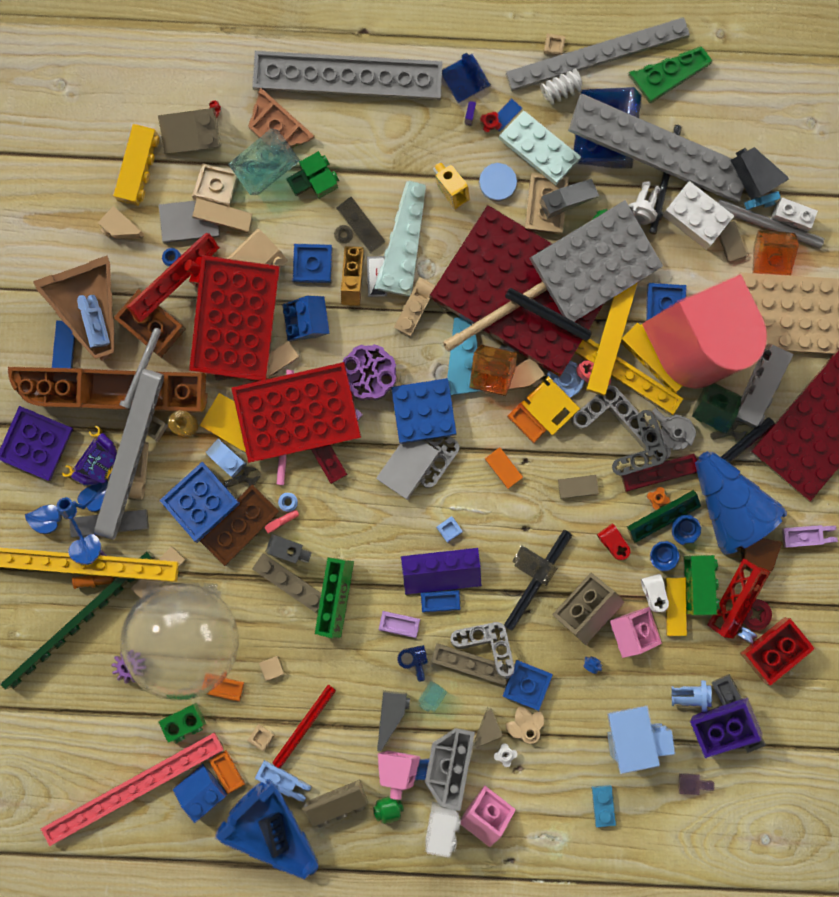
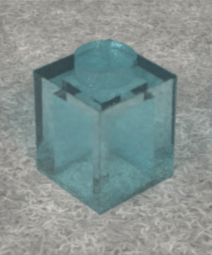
[418,680,447,712]

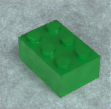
[683,555,720,615]

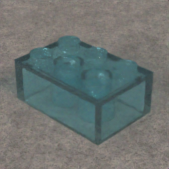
[228,128,300,196]

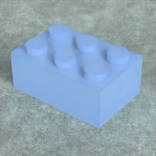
[607,723,675,761]

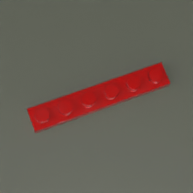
[127,233,220,322]

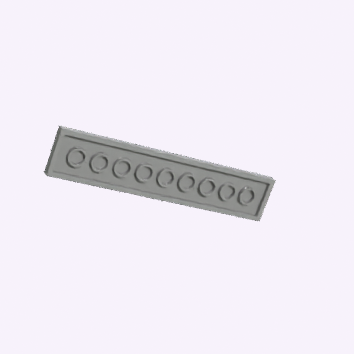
[253,51,442,100]
[568,94,744,202]

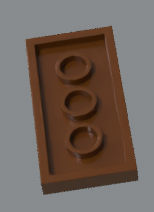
[200,484,280,566]

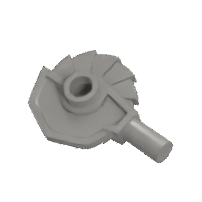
[652,408,696,450]

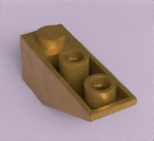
[341,246,364,306]

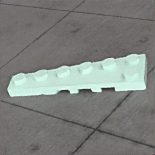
[375,181,426,297]

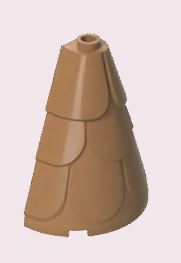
[33,255,114,361]

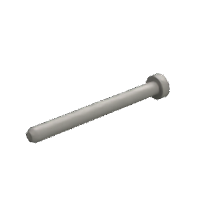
[120,328,161,409]

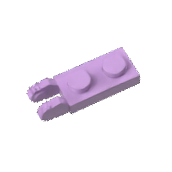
[782,525,838,548]

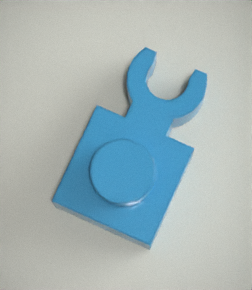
[744,191,781,210]

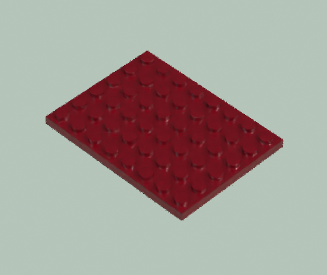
[429,205,605,377]

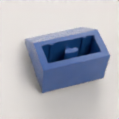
[283,296,330,341]

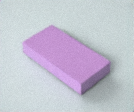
[379,611,420,638]

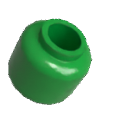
[373,796,404,825]

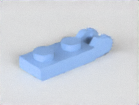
[77,295,110,348]
[255,760,312,802]

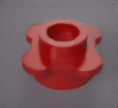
[480,112,501,133]

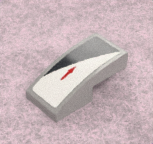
[367,256,387,297]

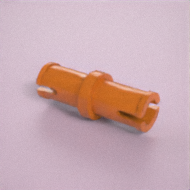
[72,575,113,589]

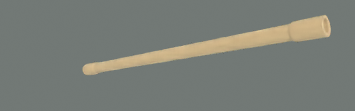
[443,282,547,352]

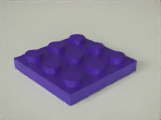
[0,406,74,481]

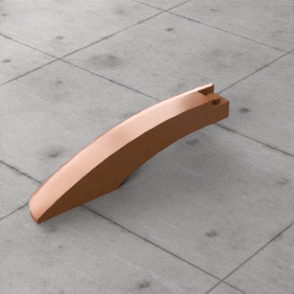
[8,367,208,412]

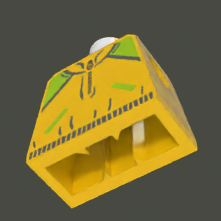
[433,163,470,210]

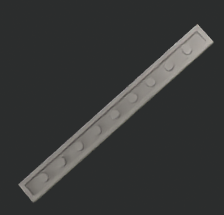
[506,17,690,91]

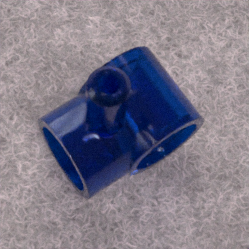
[397,645,428,682]

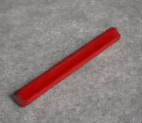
[272,685,336,769]

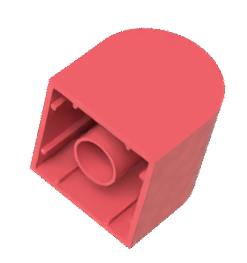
[642,274,767,389]

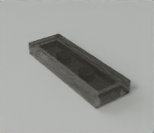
[336,197,385,253]

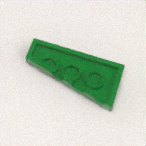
[628,46,713,103]

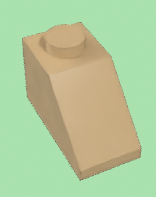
[98,206,145,239]

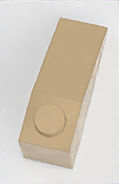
[484,358,545,394]

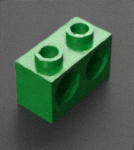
[158,702,206,744]

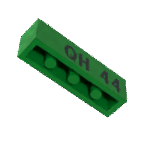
[314,557,354,638]

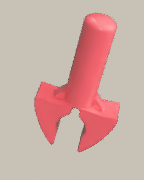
[264,510,299,534]

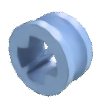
[737,627,757,644]

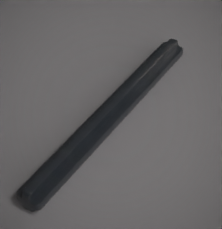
[504,530,572,631]

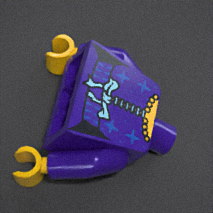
[62,426,117,485]

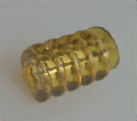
[168,410,199,438]

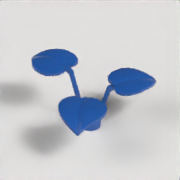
[25,480,108,565]

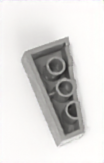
[732,345,794,428]

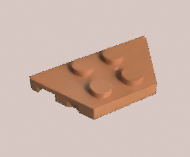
[248,88,315,153]

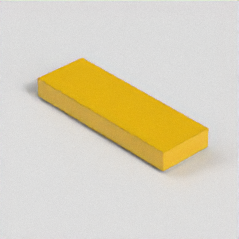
[665,578,687,636]

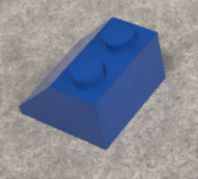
[173,764,227,823]

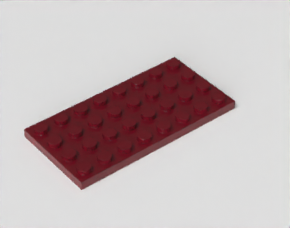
[751,349,839,501]

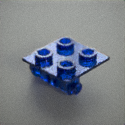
[442,53,491,103]

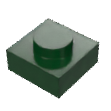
[286,170,312,196]

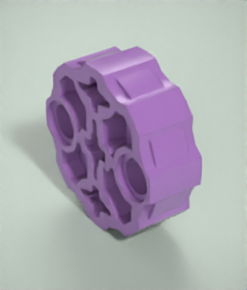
[342,344,396,401]

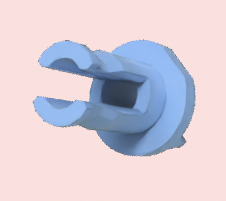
[671,680,712,712]

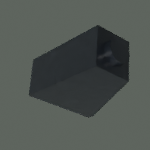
[730,147,789,200]

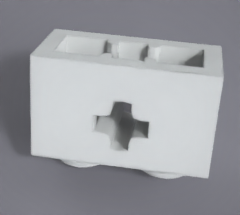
[771,198,818,232]

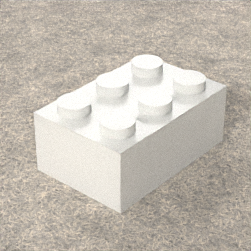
[663,181,734,250]
[425,802,460,857]

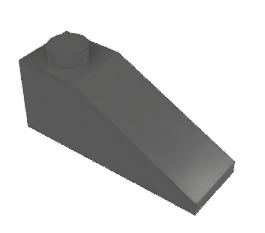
[540,179,599,219]
[377,690,410,752]

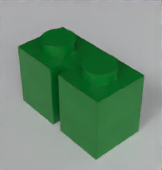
[299,151,339,199]

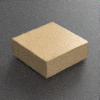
[543,33,565,56]
[259,655,284,681]
[247,724,275,751]

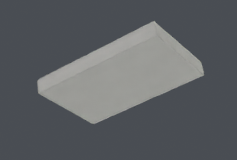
[159,200,220,243]
[376,441,440,500]

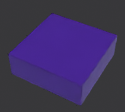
[464,101,476,126]

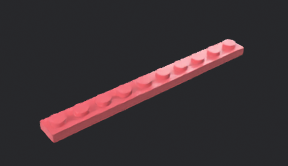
[41,732,224,846]

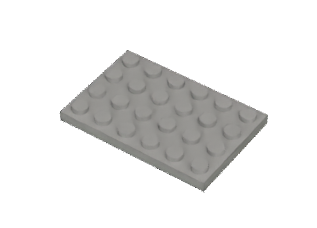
[529,200,663,321]

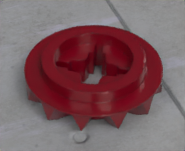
[743,599,772,630]

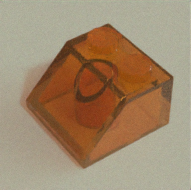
[752,230,799,276]

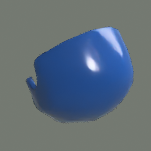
[671,515,702,545]
[650,541,680,571]

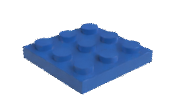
[391,378,457,444]
[159,462,240,543]

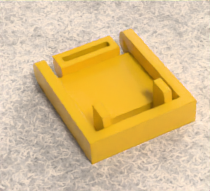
[521,376,581,435]

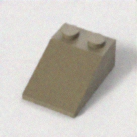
[158,108,221,154]

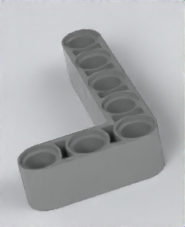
[571,386,671,461]

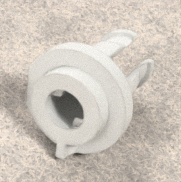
[629,182,660,225]

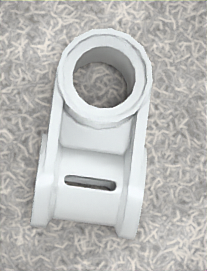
[641,574,669,612]

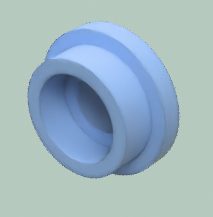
[278,493,298,512]

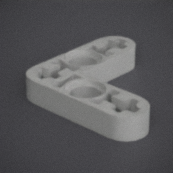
[421,436,459,488]
[451,622,514,679]

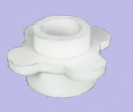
[494,743,517,767]

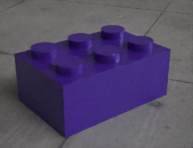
[690,697,763,758]

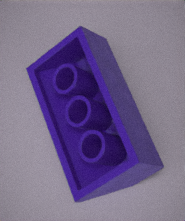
[401,548,482,595]

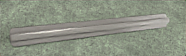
[718,200,824,248]

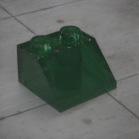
[692,383,742,434]

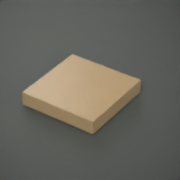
[192,164,240,207]

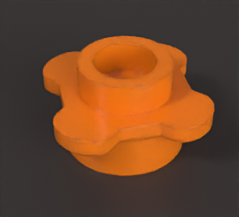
[647,487,670,510]

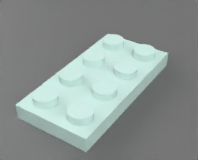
[499,111,581,185]

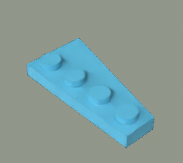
[447,317,483,395]

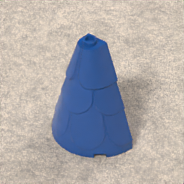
[695,451,787,554]
[215,779,318,879]

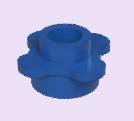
[583,656,602,674]

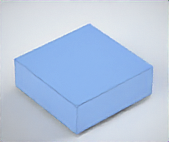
[436,516,463,543]

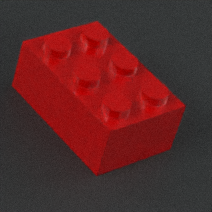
[740,617,815,686]

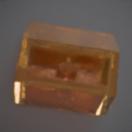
[469,345,518,396]

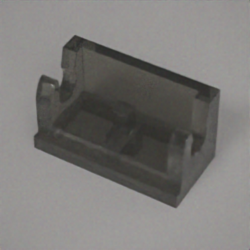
[513,545,558,586]

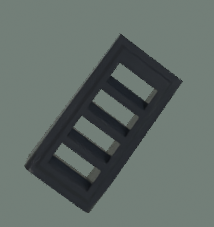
[258,812,289,858]

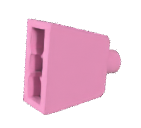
[378,750,420,799]

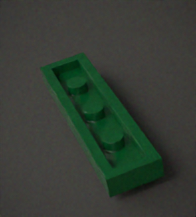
[627,490,701,543]

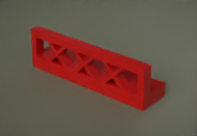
[707,558,771,639]

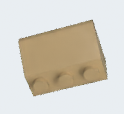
[228,228,288,268]

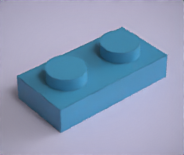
[591,785,616,827]

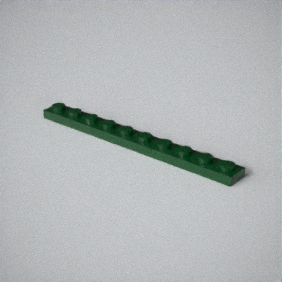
[0,551,155,690]

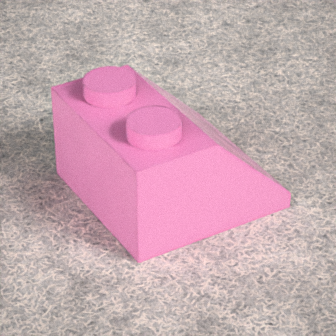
[610,607,662,658]
[460,786,516,847]

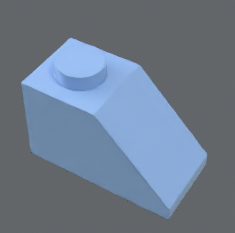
[205,439,247,478]

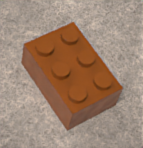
[114,289,186,358]

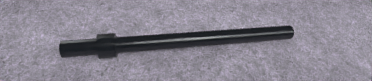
[649,125,682,234]

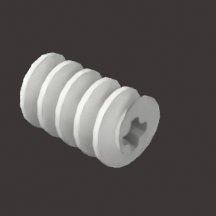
[540,68,582,105]

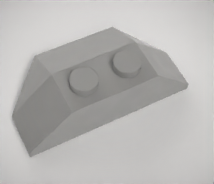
[425,728,475,811]

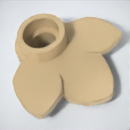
[506,707,544,744]

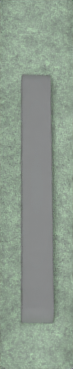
[94,369,164,540]

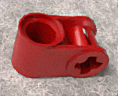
[597,523,631,560]

